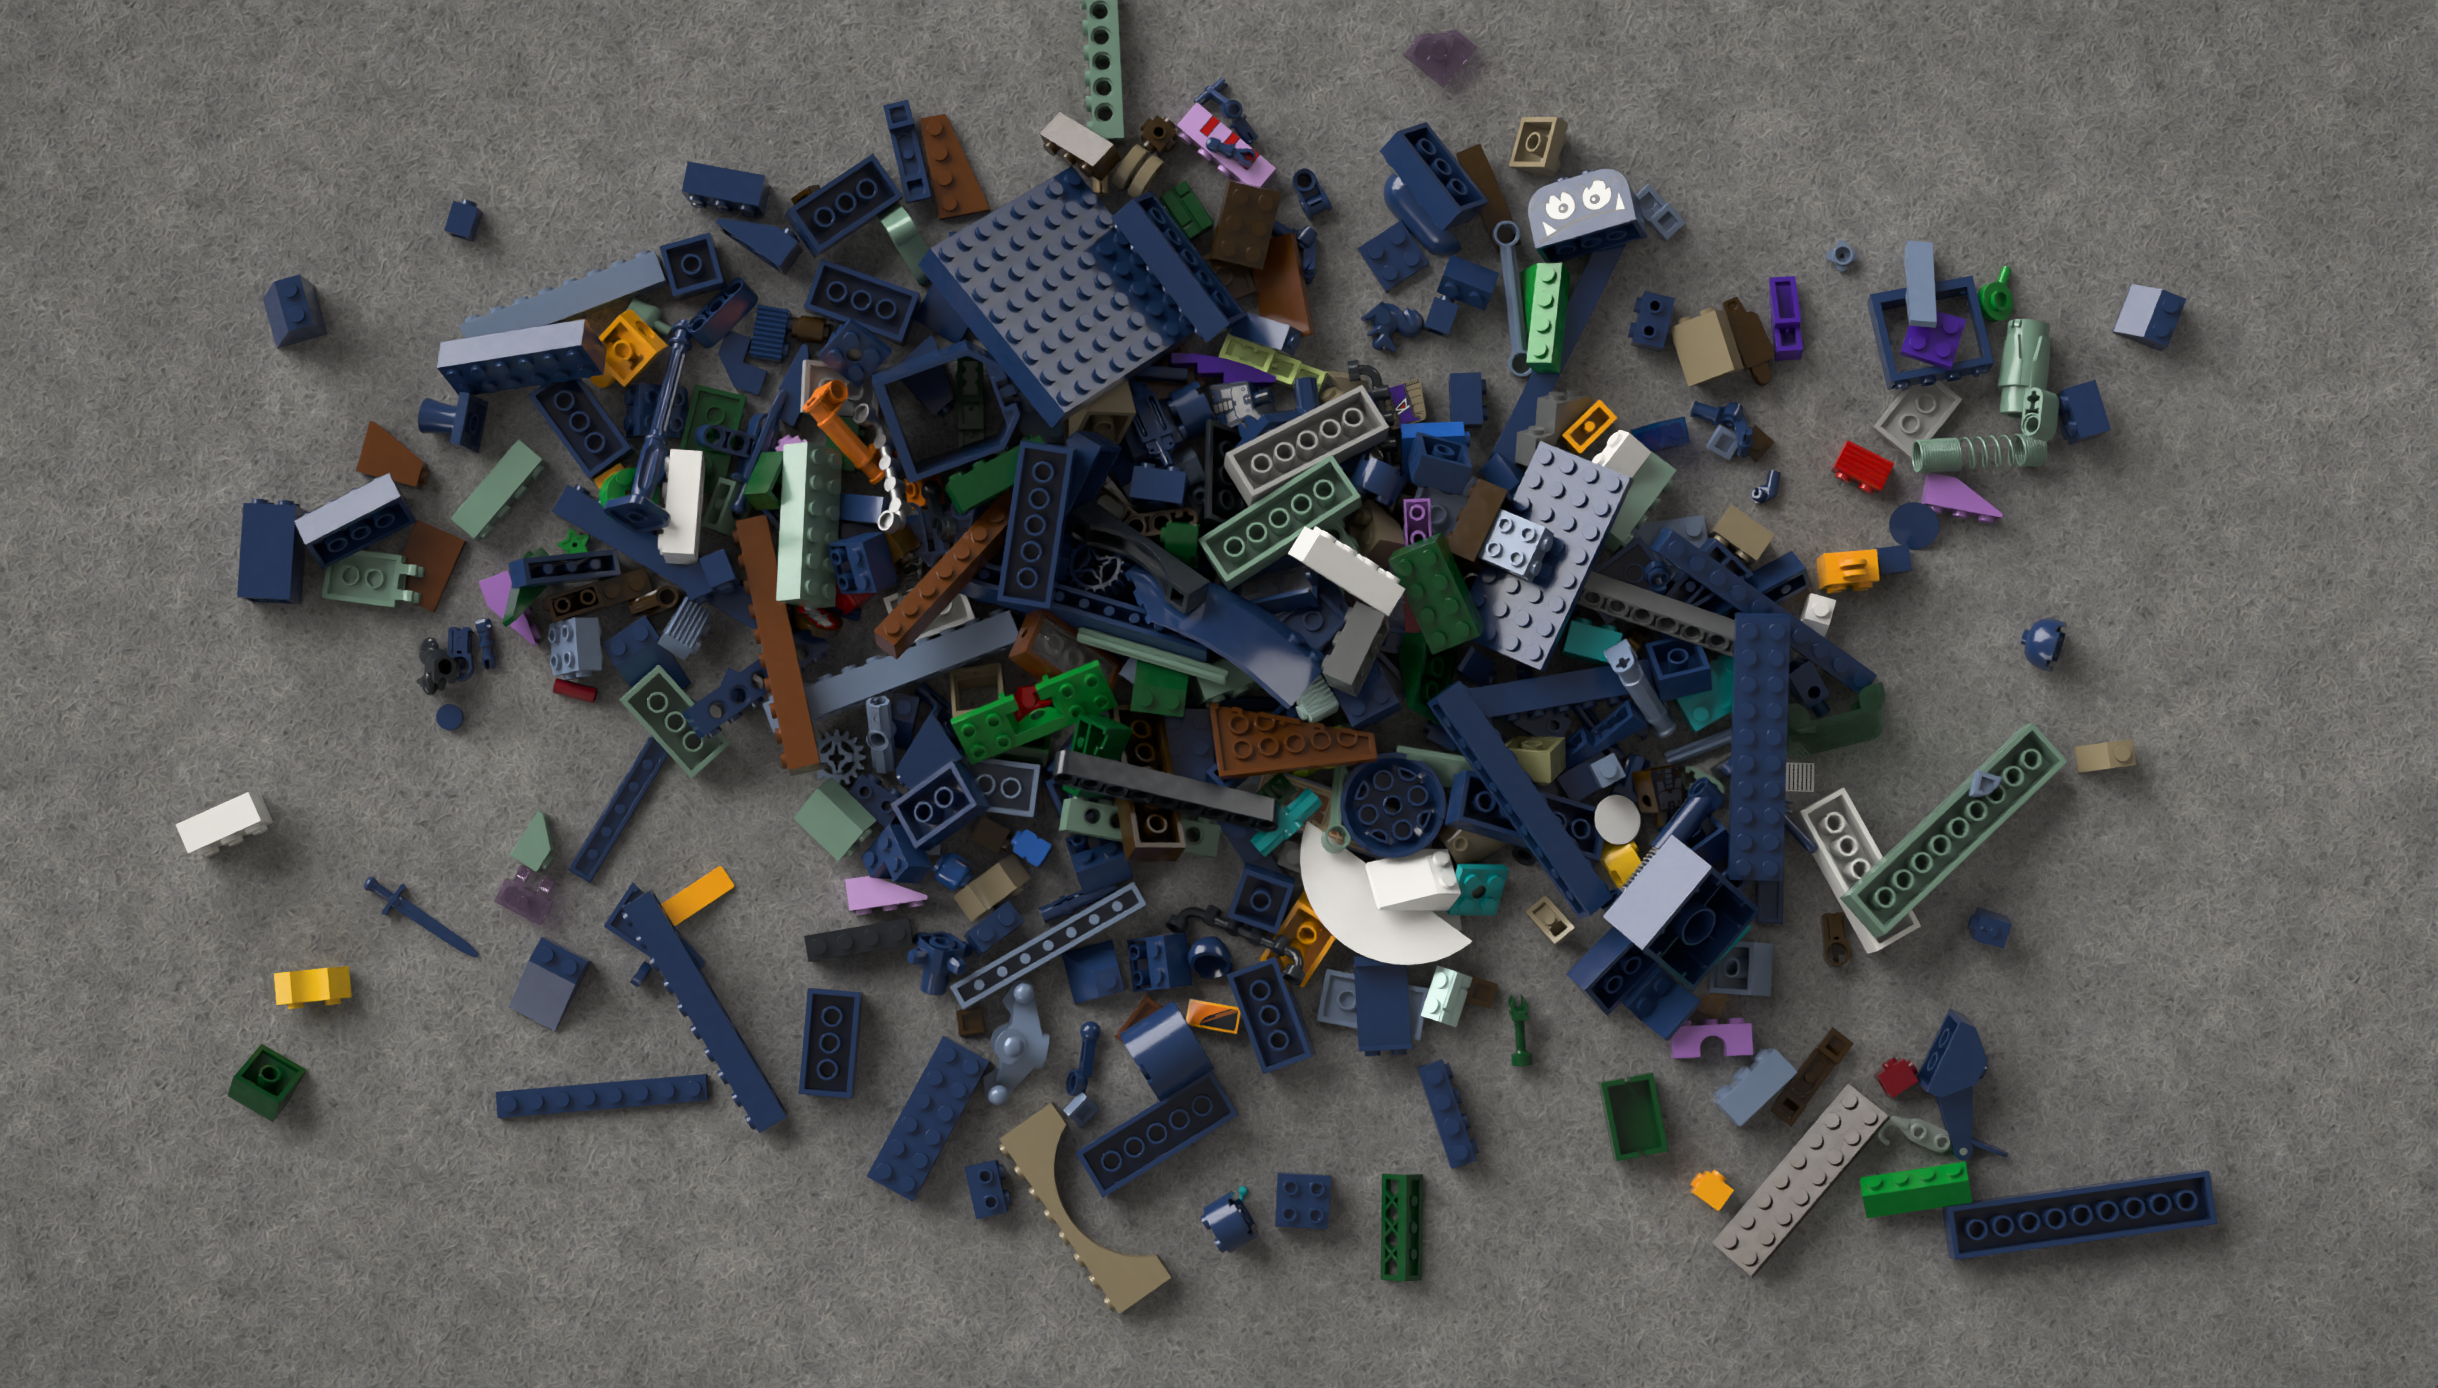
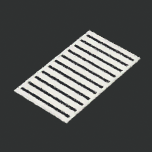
[1786,762,1814,792]

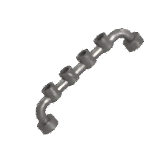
[853,403,911,534]

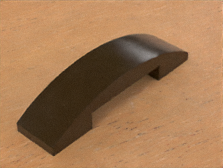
[1770,1027,1854,1127]

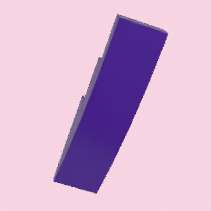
[1168,353,1276,387]

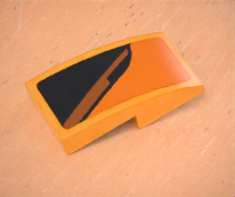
[1186,999,1240,1034]

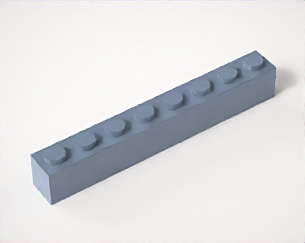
[459,250,669,338]
[950,882,1147,1009]

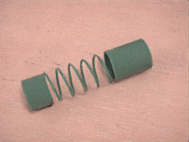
[1912,433,2048,474]

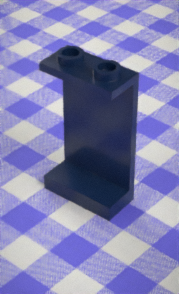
[1353,956,1413,1056]

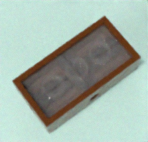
[1008,608,1124,691]

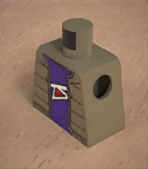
[1372,378,1426,434]

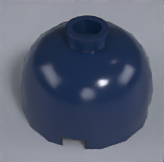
[2020,618,2067,672]

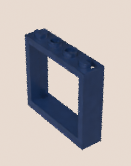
[1867,276,1994,391]

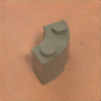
[953,853,1031,922]

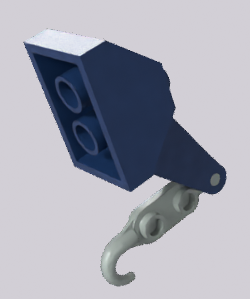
[1877,1008,1988,1160]

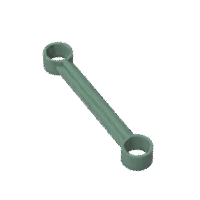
[1321,703,1353,854]

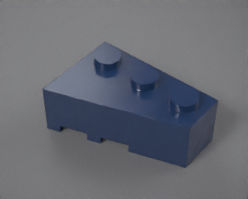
[1664,538,1754,607]

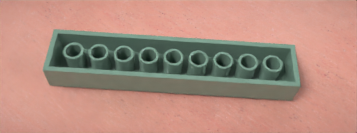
[1840,722,2067,938]

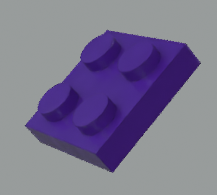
[1900,311,1966,370]

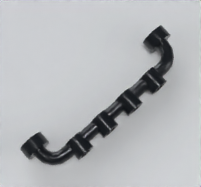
[1347,360,1402,506]
[1166,905,1306,985]

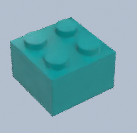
[1559,618,1623,666]

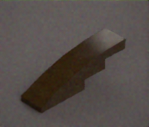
[1456,144,1521,254]

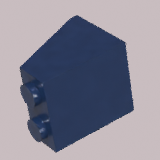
[263,274,327,349]
[896,702,965,790]

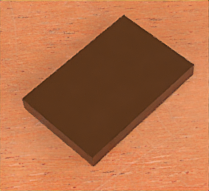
[401,520,467,612]

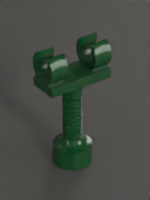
[1508,994,1533,1066]

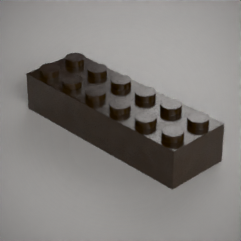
[1108,705,1186,862]

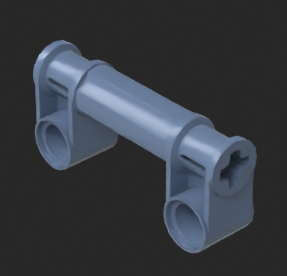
[1603,638,1677,738]

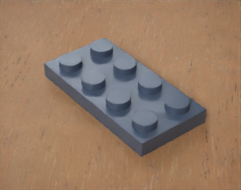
[1316,969,1429,1041]

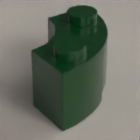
[1160,521,1200,572]

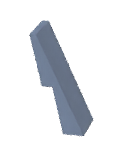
[1903,241,1937,328]

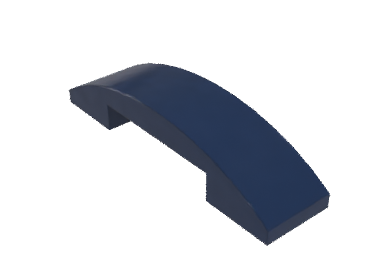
[883,100,932,204]

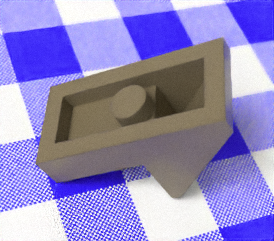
[1319,370,1369,405]
[1525,895,1576,946]

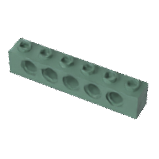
[1081,0,1125,144]
[1059,795,1221,858]

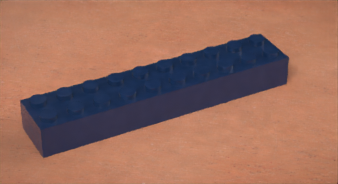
[1728,613,1790,881]
[1942,1169,2217,1260]

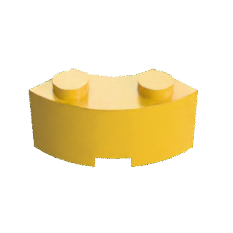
[1600,839,1641,889]
[274,966,352,1009]

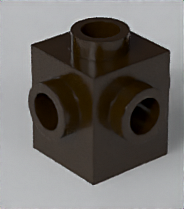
[1140,115,1178,157]

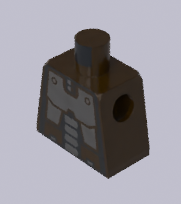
[1632,765,1686,827]

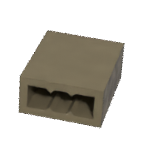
[1669,307,1744,387]

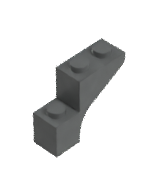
[1515,387,1592,466]

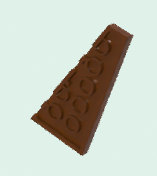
[1209,702,1377,780]

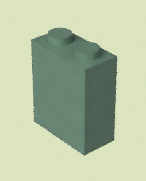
[794,776,877,862]

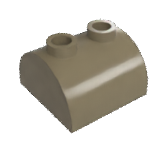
[1509,117,1568,177]
[1437,822,1506,866]

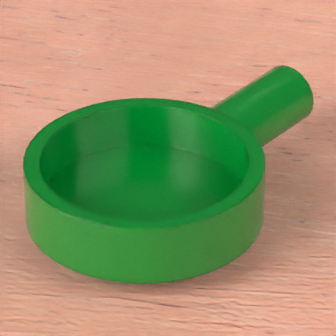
[1977,266,2013,322]

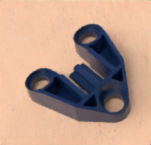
[906,502,975,568]

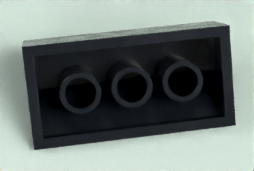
[1204,419,1246,533]

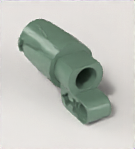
[1997,319,2059,441]

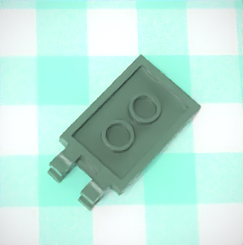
[322,550,425,608]

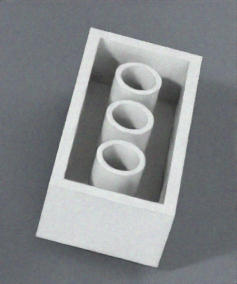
[658,449,706,565]
[1288,526,1405,616]

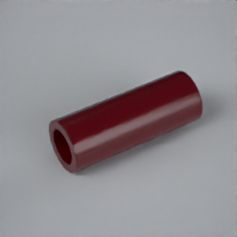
[553,678,598,703]

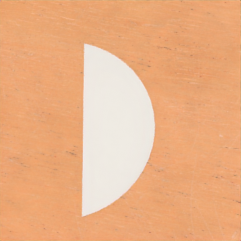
[1300,821,1472,965]

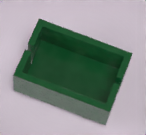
[1598,1072,1668,1161]

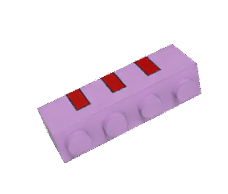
[1177,102,1276,187]

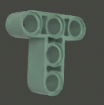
[877,203,929,285]

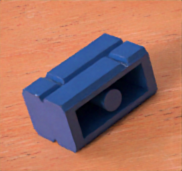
[1010,829,1053,868]

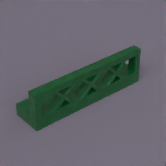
[1381,1173,1423,1282]

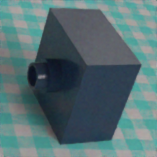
[1603,835,1761,991]

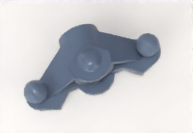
[983,979,1049,1106]

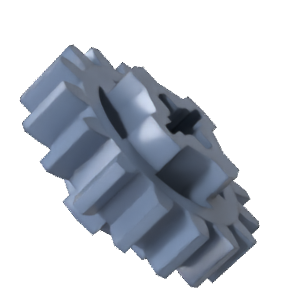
[816,730,867,785]

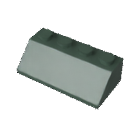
[1395,745,1474,794]

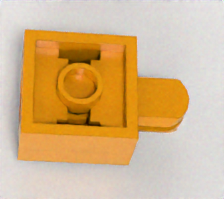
[590,309,668,388]
[1816,549,1880,594]

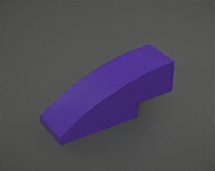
[1769,276,1803,361]

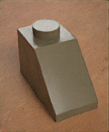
[2074,739,2136,773]

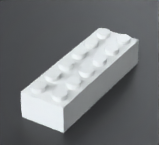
[1791,787,1921,954]

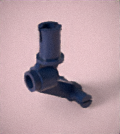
[1194,78,1259,145]
[1271,220,1318,284]
[1690,401,1753,458]

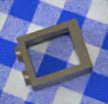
[949,663,1007,718]

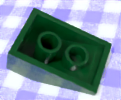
[1398,633,1458,725]
[1130,659,1190,719]

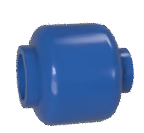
[933,852,973,891]

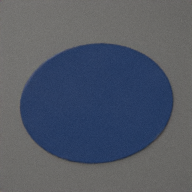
[1889,502,1939,549]

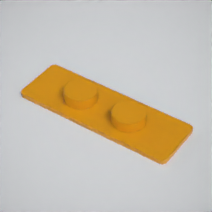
[662,866,734,926]

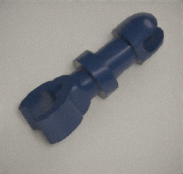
[1206,137,1256,168]
[475,618,496,670]

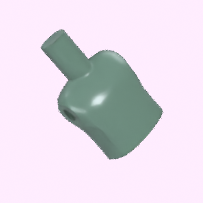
[626,297,672,337]

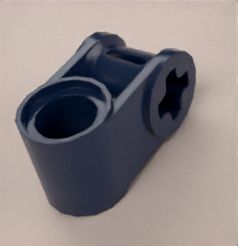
[1292,168,1332,221]

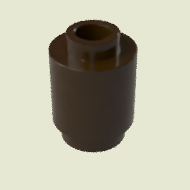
[792,315,831,344]

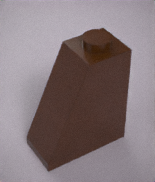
[356,421,430,490]

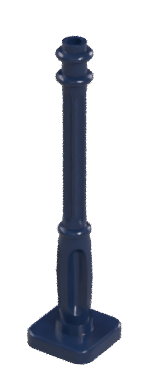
[604,319,693,533]

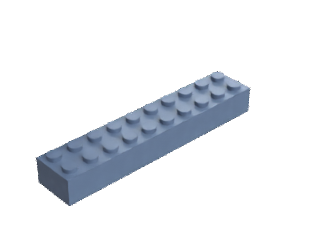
[763,608,1019,734]

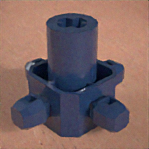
[907,931,973,996]

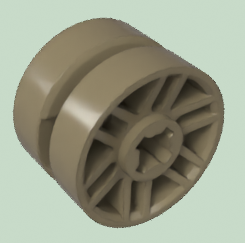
[1111,144,1165,198]

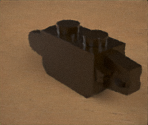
[1722,297,1774,387]

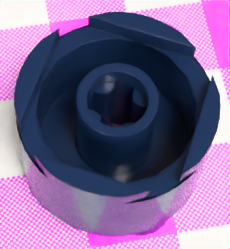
[1164,381,1215,441]
[1350,454,1410,508]
[1201,1191,1259,1253]

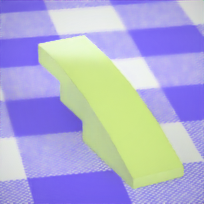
[1218,333,1327,397]

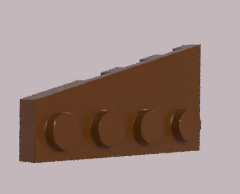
[920,114,991,221]

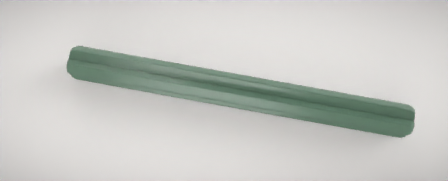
[1077,627,1229,684]

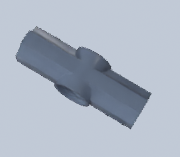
[866,695,897,774]

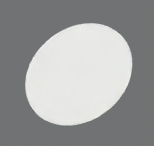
[1594,795,1640,845]

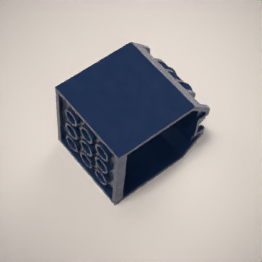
[872,340,1022,483]

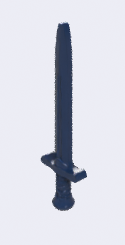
[731,389,787,514]
[364,877,478,957]

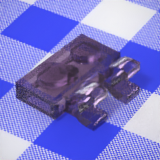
[494,865,557,925]

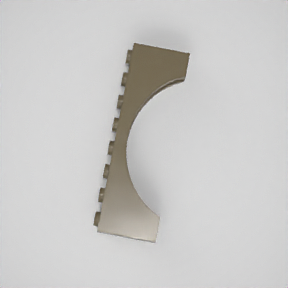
[999,1102,1172,1314]

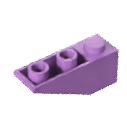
[1921,473,2003,524]
[1404,498,1432,546]
[479,570,541,647]

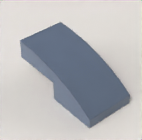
[1636,184,1686,240]

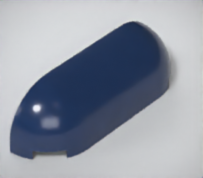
[1383,173,1462,256]

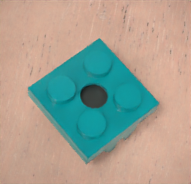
[1447,862,1509,916]

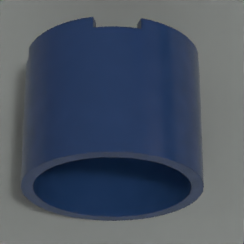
[1120,1001,1215,1102]

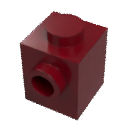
[1874,1057,1919,1098]

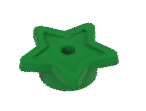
[558,528,590,554]

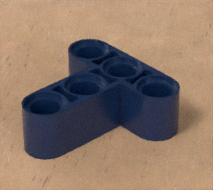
[695,413,780,485]

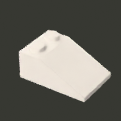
[1365,849,1461,911]

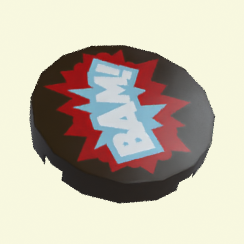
[791,605,843,639]

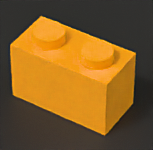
[1558,399,1617,456]

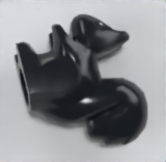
[416,637,457,695]

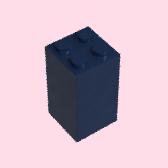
[237,499,308,604]

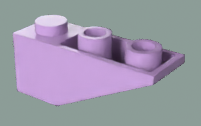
[845,876,930,915]

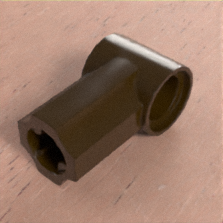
[628,585,683,621]

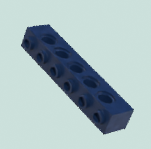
[681,628,830,739]

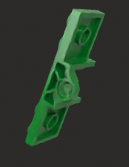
[951,660,1118,765]

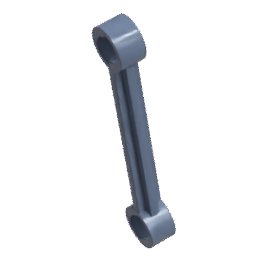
[1492,221,1533,377]

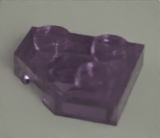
[1404,30,1477,88]

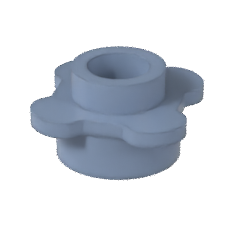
[1826,240,1857,272]

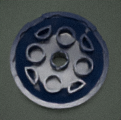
[1340,752,1446,858]

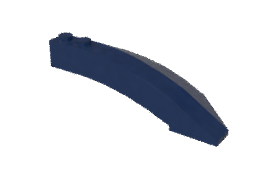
[1125,563,1325,710]

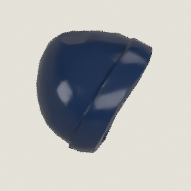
[1188,936,1233,979]

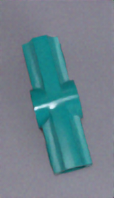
[1250,788,1323,857]

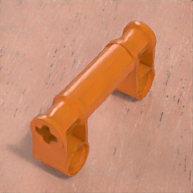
[802,379,898,485]

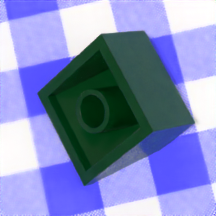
[228,1044,306,1122]

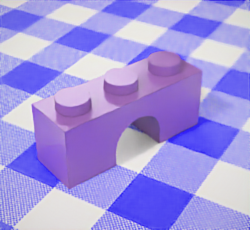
[1670,1018,1753,1058]

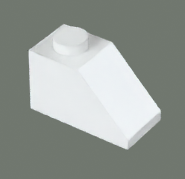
[1800,593,1836,637]

